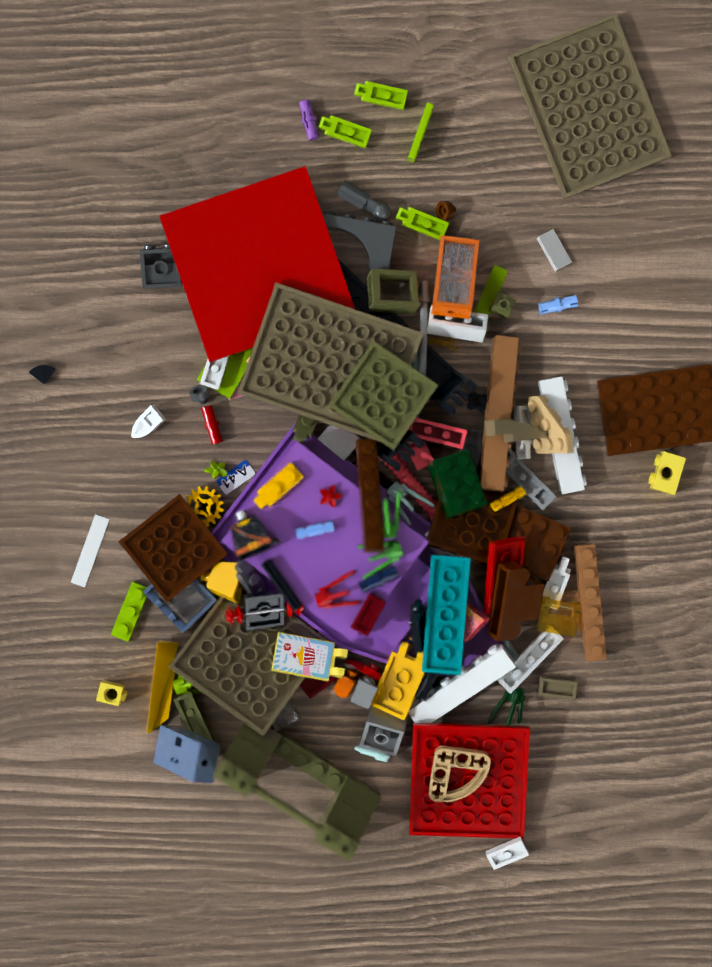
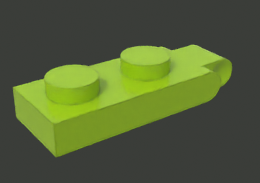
[354,81,408,111]
[318,115,372,149]
[396,207,449,241]

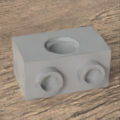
[350,675,378,709]

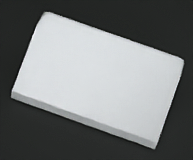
[537,229,572,272]

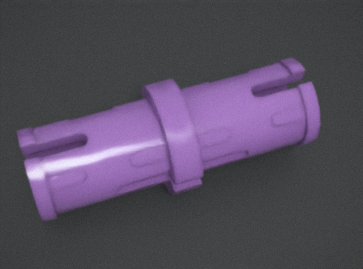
[299,100,320,141]

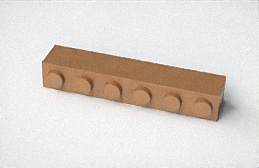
[573,543,607,661]

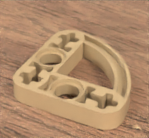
[429,745,491,802]

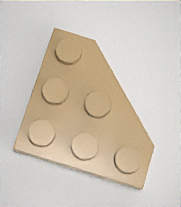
[528,395,574,454]

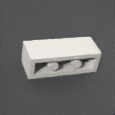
[427,305,488,342]

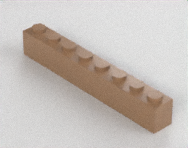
[479,335,521,492]

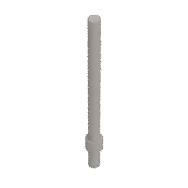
[418,281,430,376]

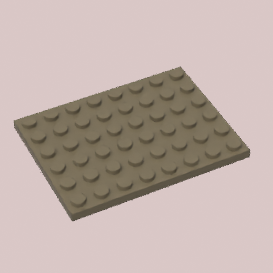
[508,13,672,199]
[238,283,423,443]

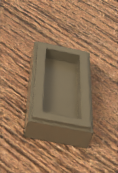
[537,676,578,701]

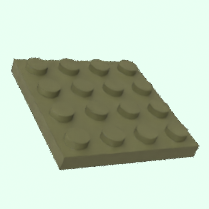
[329,341,438,450]

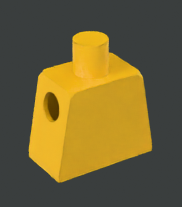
[201,562,244,604]

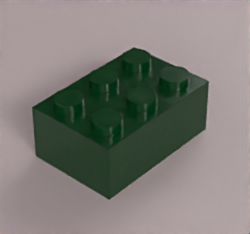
[427,449,488,520]

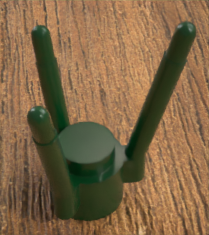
[487,688,526,726]

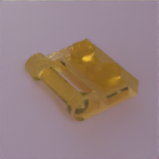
[537,596,581,637]

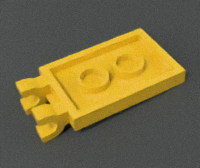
[370,641,426,721]

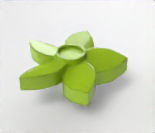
[204,460,227,480]

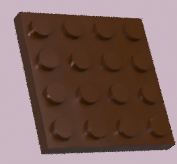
[426,490,518,565]
[118,494,228,602]

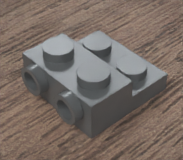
[140,243,181,289]

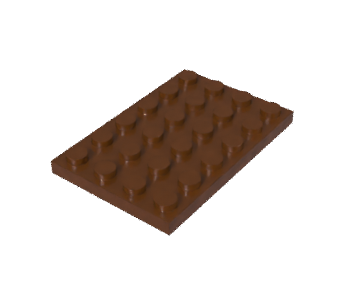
[597,364,712,456]

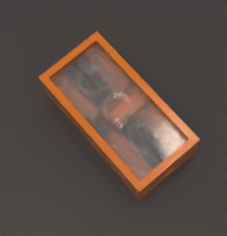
[431,235,479,319]

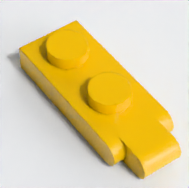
[253,462,304,509]

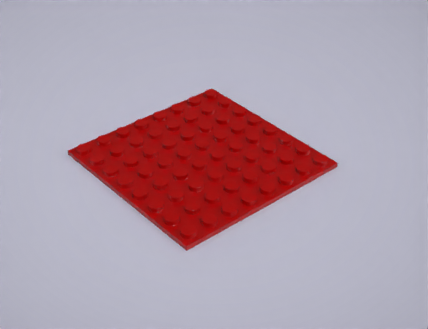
[159,166,355,363]

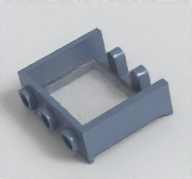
[143,577,217,633]

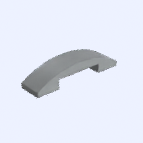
[506,449,557,510]

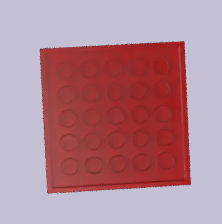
[409,723,530,839]

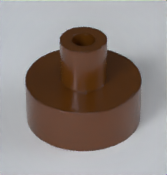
[436,201,456,221]

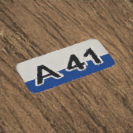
[217,460,255,494]

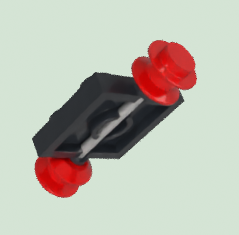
[225,590,304,631]

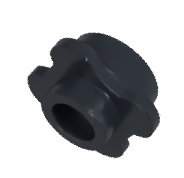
[467,392,487,412]

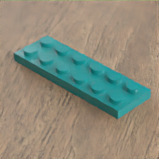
[422,555,470,675]

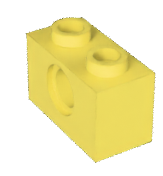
[648,451,686,495]

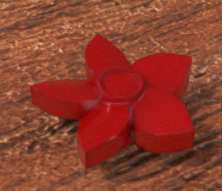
[320,484,342,508]

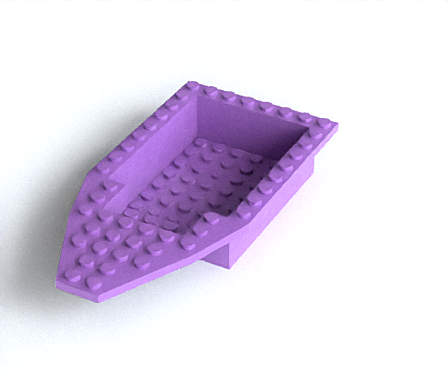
[211,422,501,677]

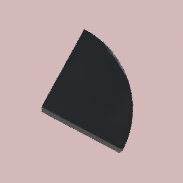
[29,365,56,384]

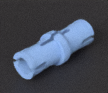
[538,295,578,315]

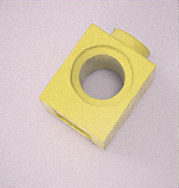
[96,680,127,706]

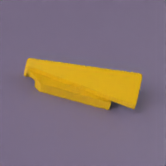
[146,640,179,733]

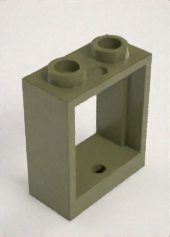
[367,269,421,314]

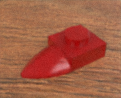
[345,660,382,681]

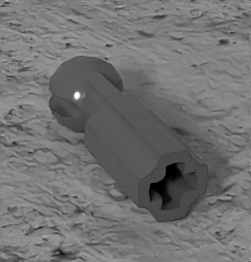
[336,180,391,222]

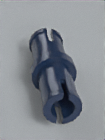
[358,565,399,594]

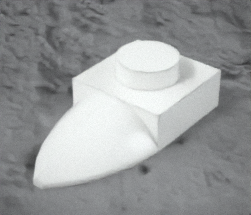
[131,405,166,438]

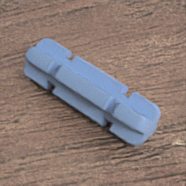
[296,521,335,539]

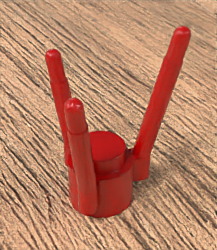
[314,570,360,609]

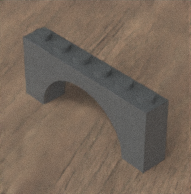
[322,211,396,271]

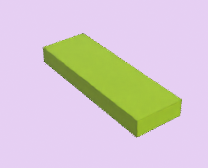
[408,102,434,163]

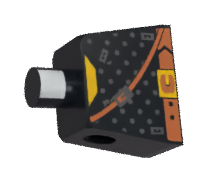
[230,510,275,561]

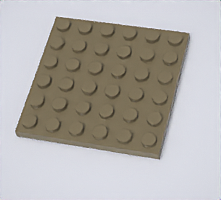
[169,589,330,736]

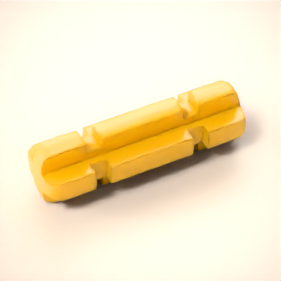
[490,486,526,512]

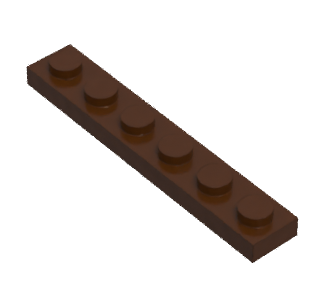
[356,439,385,553]

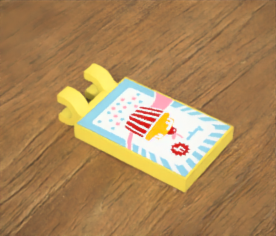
[271,632,348,681]

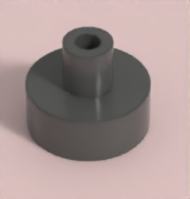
[189,384,210,405]

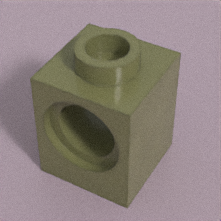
[488,292,516,319]

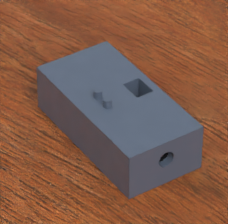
[153,725,220,783]

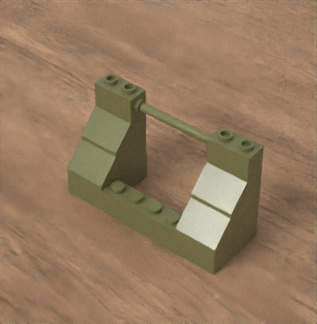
[213,723,381,862]

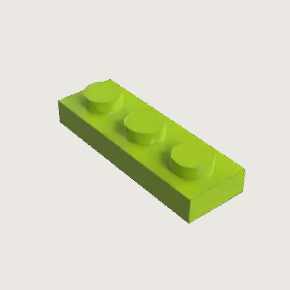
[111,581,147,642]

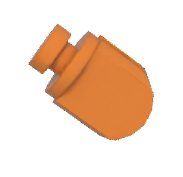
[334,668,358,698]

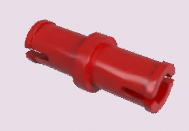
[200,405,223,445]

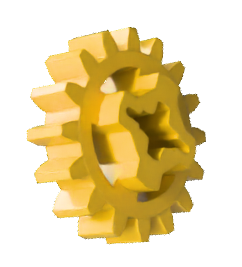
[185,486,225,527]

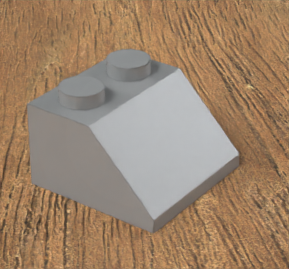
[359,706,408,757]

